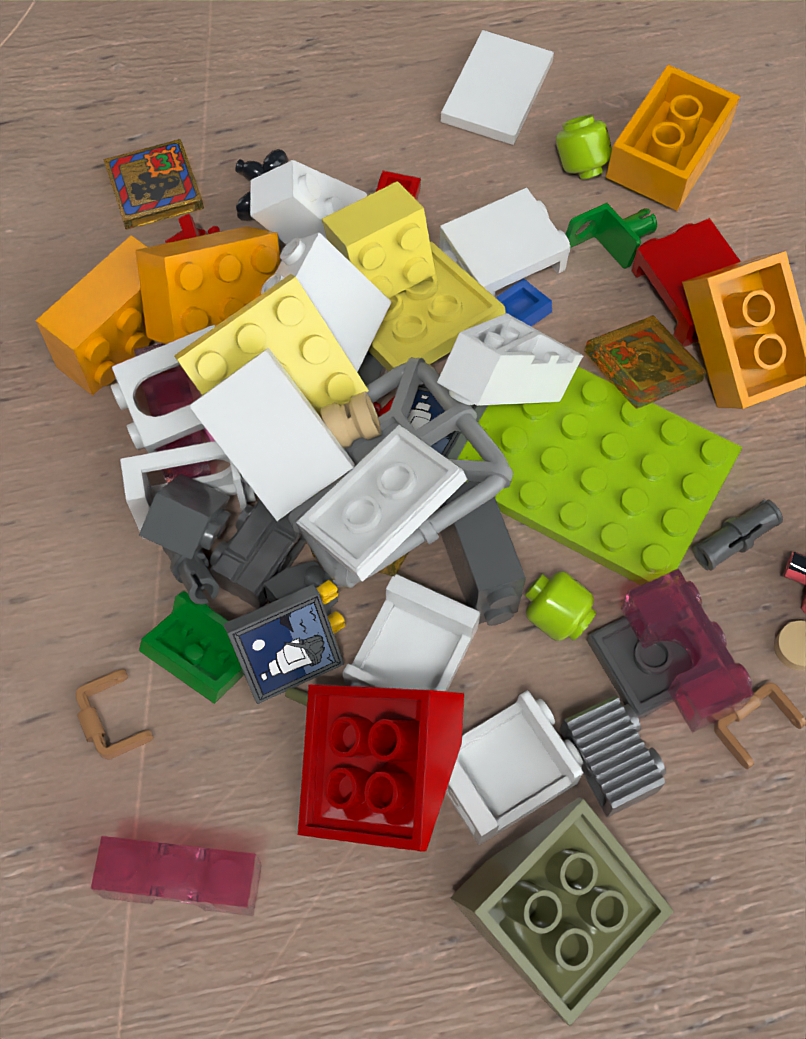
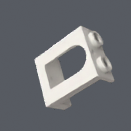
[111,325,215,453]
[120,441,256,539]

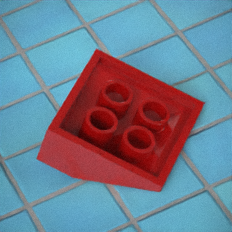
[298,684,464,852]

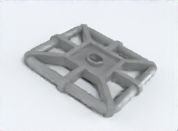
[288,357,513,588]

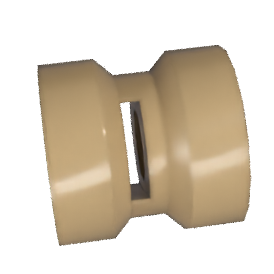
[321,391,382,449]

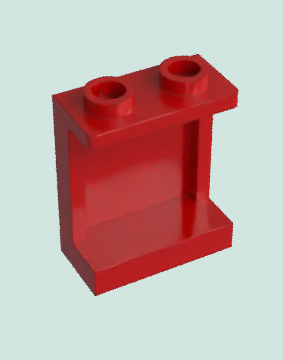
[631,218,741,348]

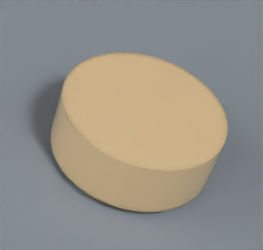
[774,621,806,670]

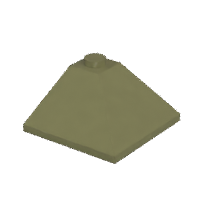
[450,798,674,1026]

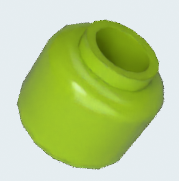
[556,114,612,179]
[524,571,597,641]

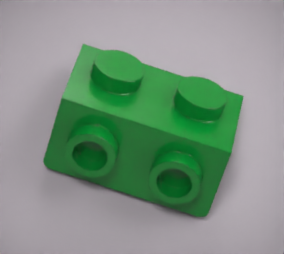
[139,591,244,704]

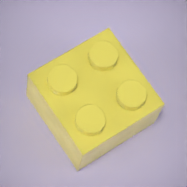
[322,181,436,298]

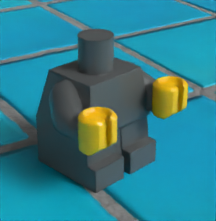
[264,560,346,634]

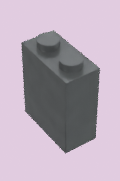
[440,481,526,626]

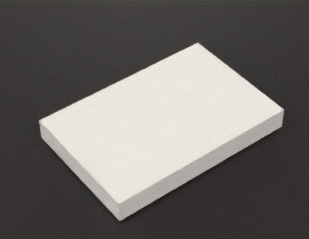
[441,30,554,145]
[189,347,355,521]
[296,425,467,582]

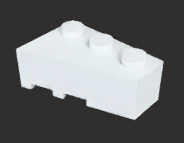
[250,160,367,245]
[437,313,583,406]

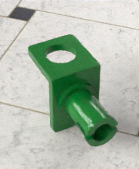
[565,203,658,269]

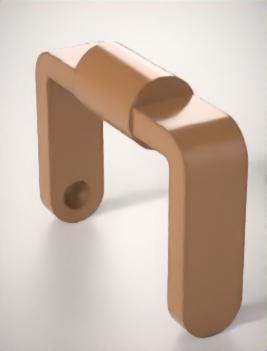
[76,669,154,760]
[714,683,806,769]

